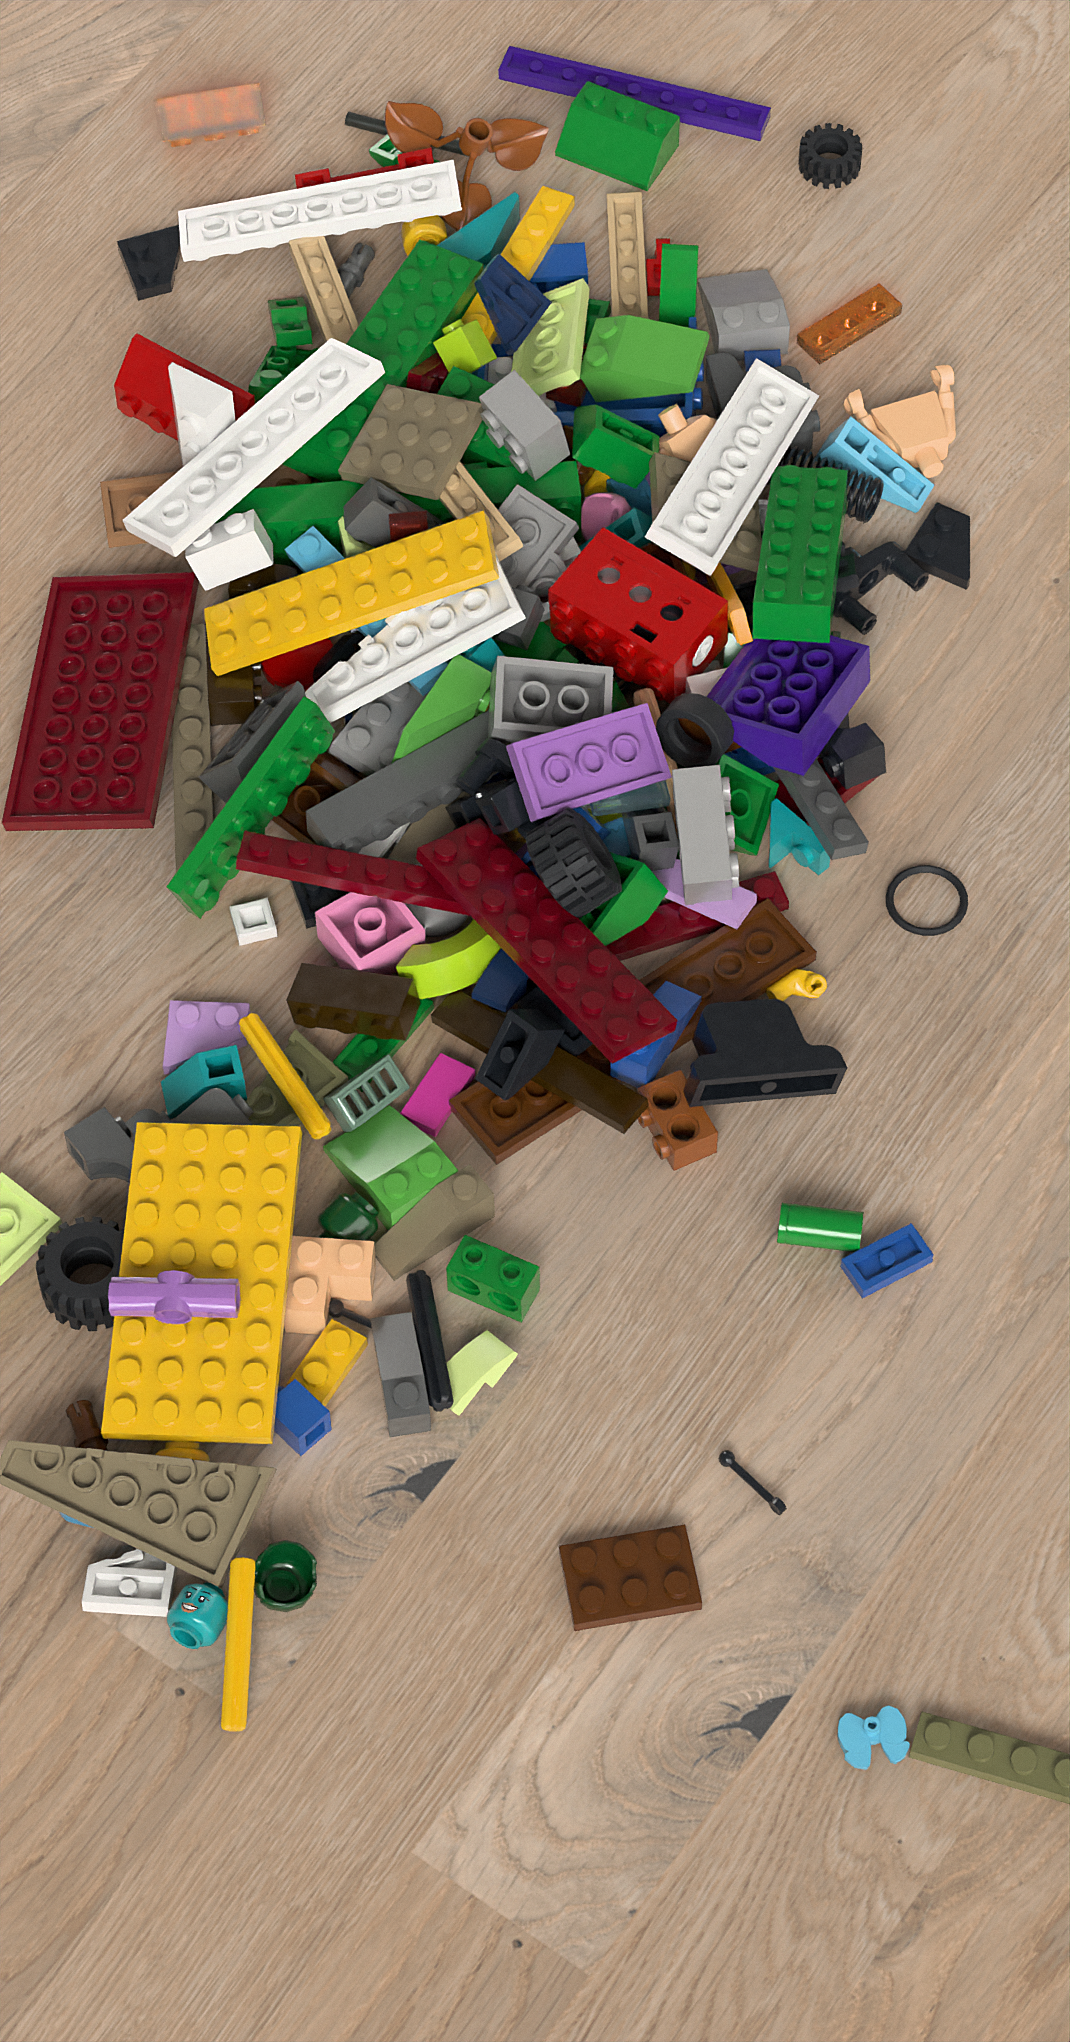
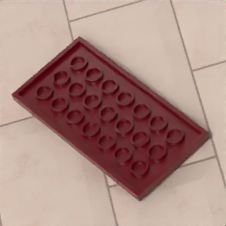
[2,572,199,831]

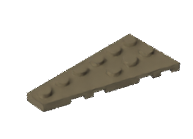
[0,1440,277,1588]

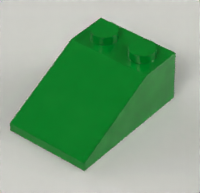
[578,852,668,946]

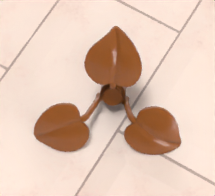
[385,101,549,231]

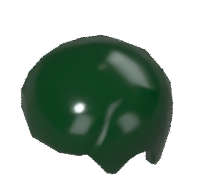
[254,1540,317,1612]

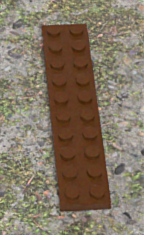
[449,899,817,1165]

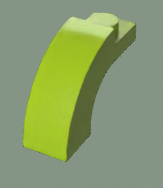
[396,919,501,999]

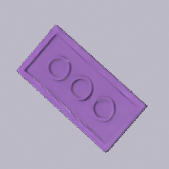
[506,703,672,822]

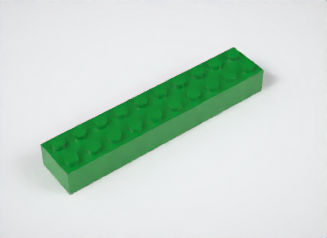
[213,461,581,567]

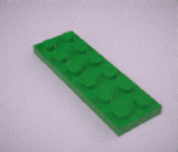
[166,696,335,919]

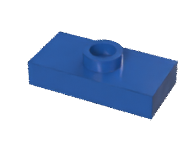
[840,1223,934,1299]

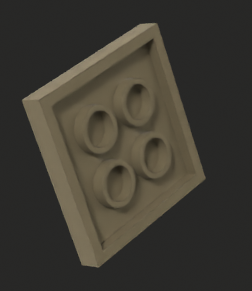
[338,384,483,500]
[649,452,762,572]

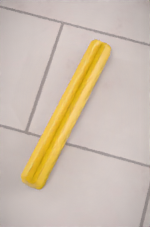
[239,1013,331,1140]
[221,1557,256,1732]

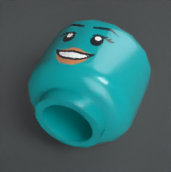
[167,1582,228,1649]

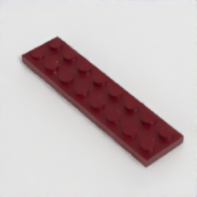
[416,818,678,1064]

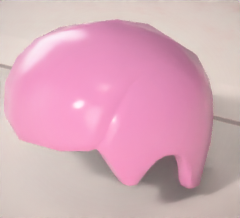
[581,492,632,541]

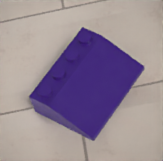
[706,634,870,776]

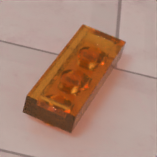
[797,283,902,365]

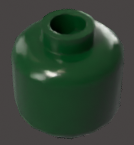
[318,1192,379,1241]

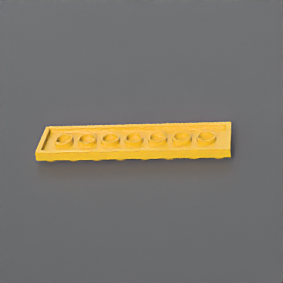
[204,510,499,676]

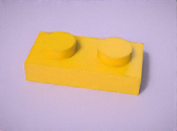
[287,1319,368,1406]

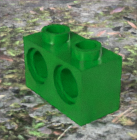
[446,1235,540,1323]

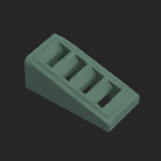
[323,1054,410,1132]

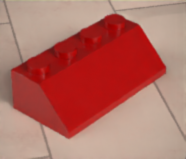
[114,333,255,441]

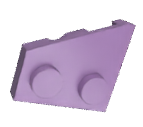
[163,1000,250,1074]

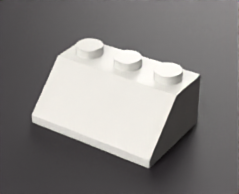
[168,362,236,467]

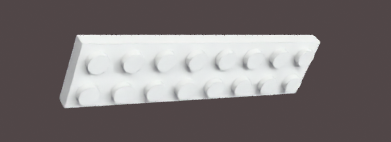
[178,160,462,262]
[123,338,385,557]
[645,358,819,576]

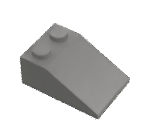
[697,269,790,361]

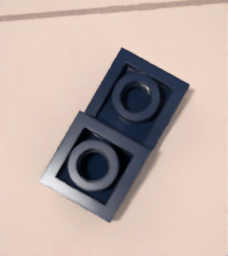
[472,948,530,1012]

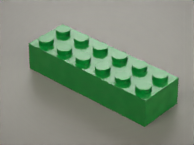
[753,465,848,643]

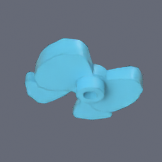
[837,1705,910,1770]

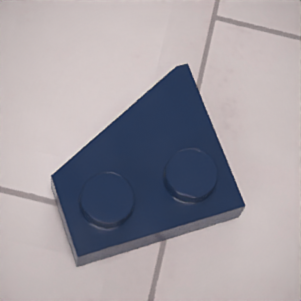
[474,254,552,356]

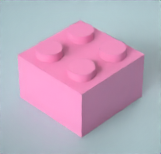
[315,892,426,975]

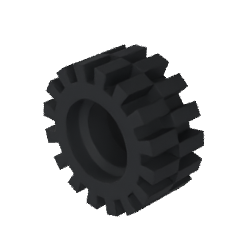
[798,123,862,189]

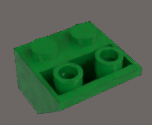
[572,405,659,489]

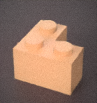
[284,1236,376,1335]

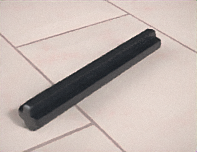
[406,1270,454,1412]

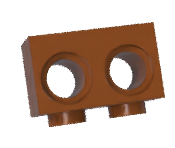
[637,1069,718,1171]

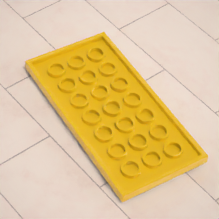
[101,1122,302,1444]

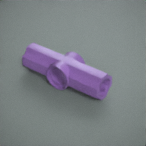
[108,1270,241,1324]

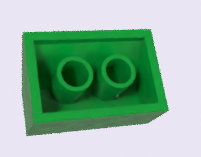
[555,81,680,191]

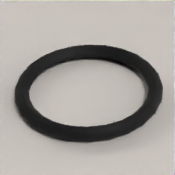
[885,865,968,936]

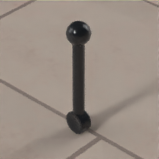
[329,1299,372,1329]
[718,1450,787,1515]

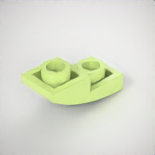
[447,1330,518,1416]

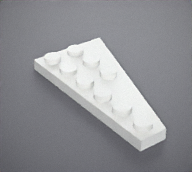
[305,553,526,723]

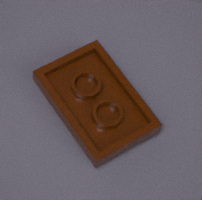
[559,1524,702,1631]

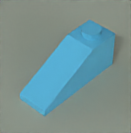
[816,416,935,513]

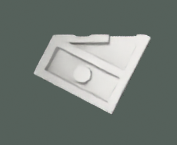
[82,1549,177,1617]

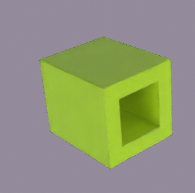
[433,319,497,373]

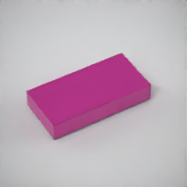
[400,1053,475,1137]

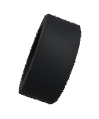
[656,693,734,768]

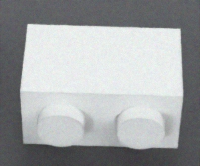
[185,509,273,591]

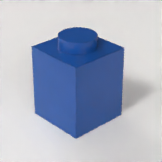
[274,1379,332,1456]

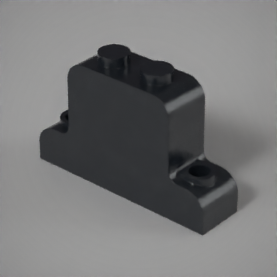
[683,999,847,1107]

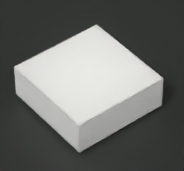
[229,898,278,946]

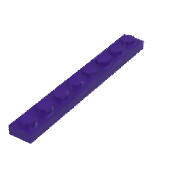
[498,46,771,141]

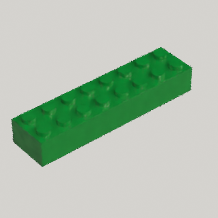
[283,239,484,482]

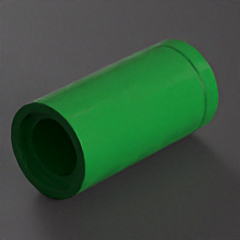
[777,1202,864,1252]

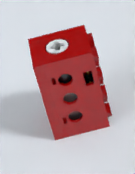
[548,527,728,704]

